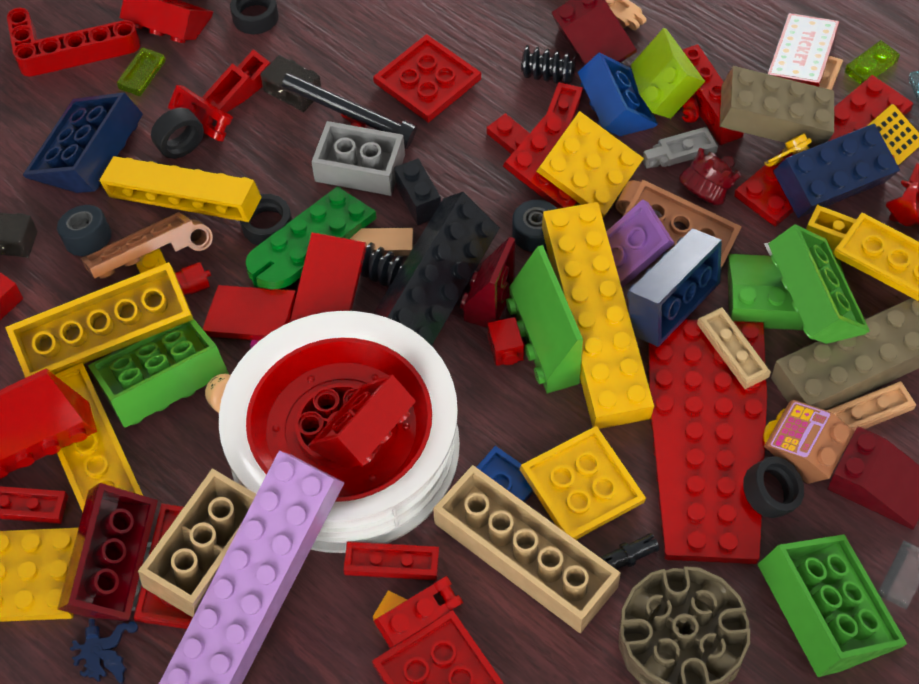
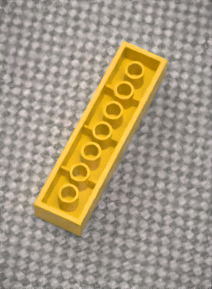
[542,202,654,429]

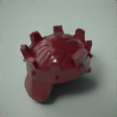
[679,148,741,206]

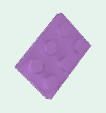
[606,199,674,288]

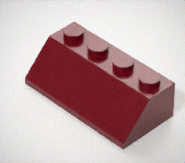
[57,483,158,621]

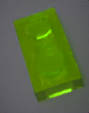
[844,40,900,84]

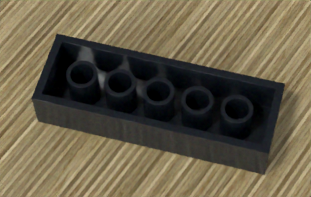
[373,192,500,346]

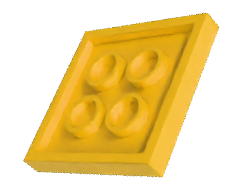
[536,111,644,218]
[520,426,646,540]
[0,528,79,622]

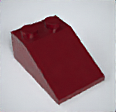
[551,0,637,65]
[460,237,515,328]
[827,426,919,530]

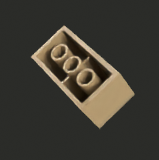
[138,469,256,617]

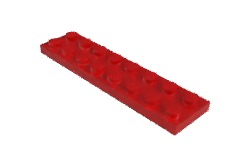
[734,75,914,227]

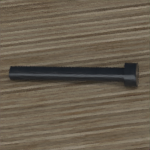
[282,73,417,149]

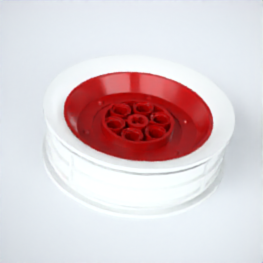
[219,311,460,553]

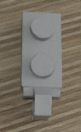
[642,127,718,169]

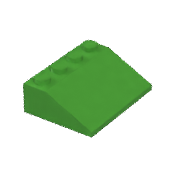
[506,245,583,394]
[728,254,845,330]
[88,320,229,428]
[757,534,907,677]

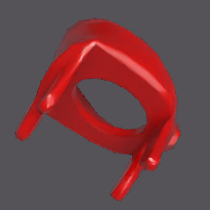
[886,180,919,227]

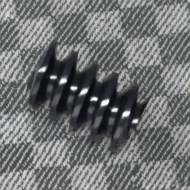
[521,45,577,84]
[360,242,404,287]

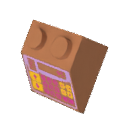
[764,400,855,484]

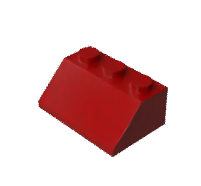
[119,0,214,43]
[308,374,416,469]

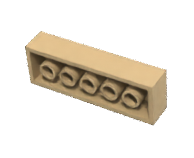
[433,465,621,634]

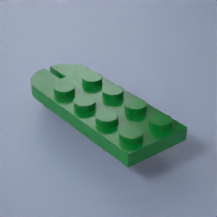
[246,186,376,289]

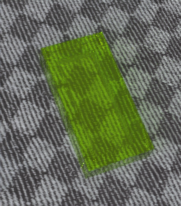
[117,47,165,96]

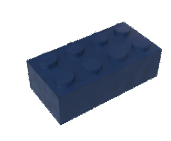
[773,123,900,218]
[627,228,722,347]

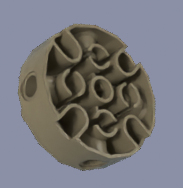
[619,566,750,684]

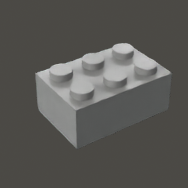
[312,121,405,196]

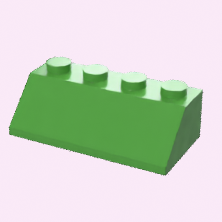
[768,224,870,344]

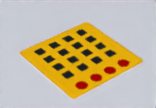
[867,104,919,165]

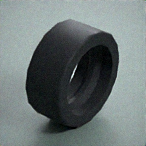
[230,0,279,35]
[151,107,204,159]
[240,194,292,245]
[743,456,804,518]

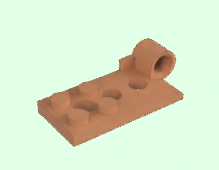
[615,180,742,268]
[81,212,213,279]

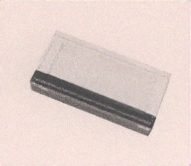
[878,541,919,609]

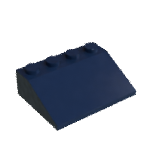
[23,92,143,193]

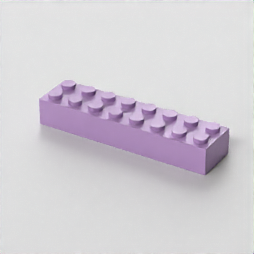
[159,451,344,684]

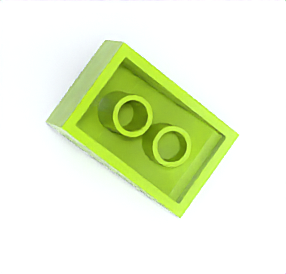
[630,28,705,119]

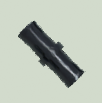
[600,533,660,570]

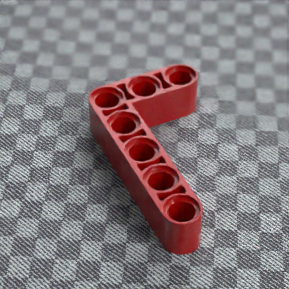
[7,7,140,77]

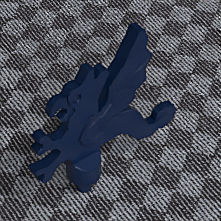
[70,619,138,684]

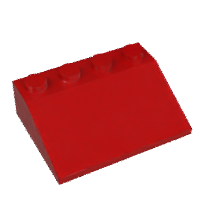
[0,368,97,479]

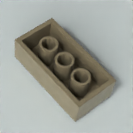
[720,66,834,149]

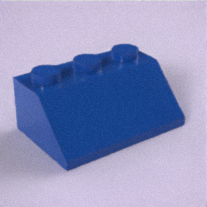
[577,52,658,136]

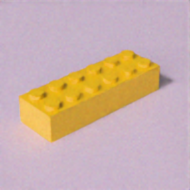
[5,262,194,378]

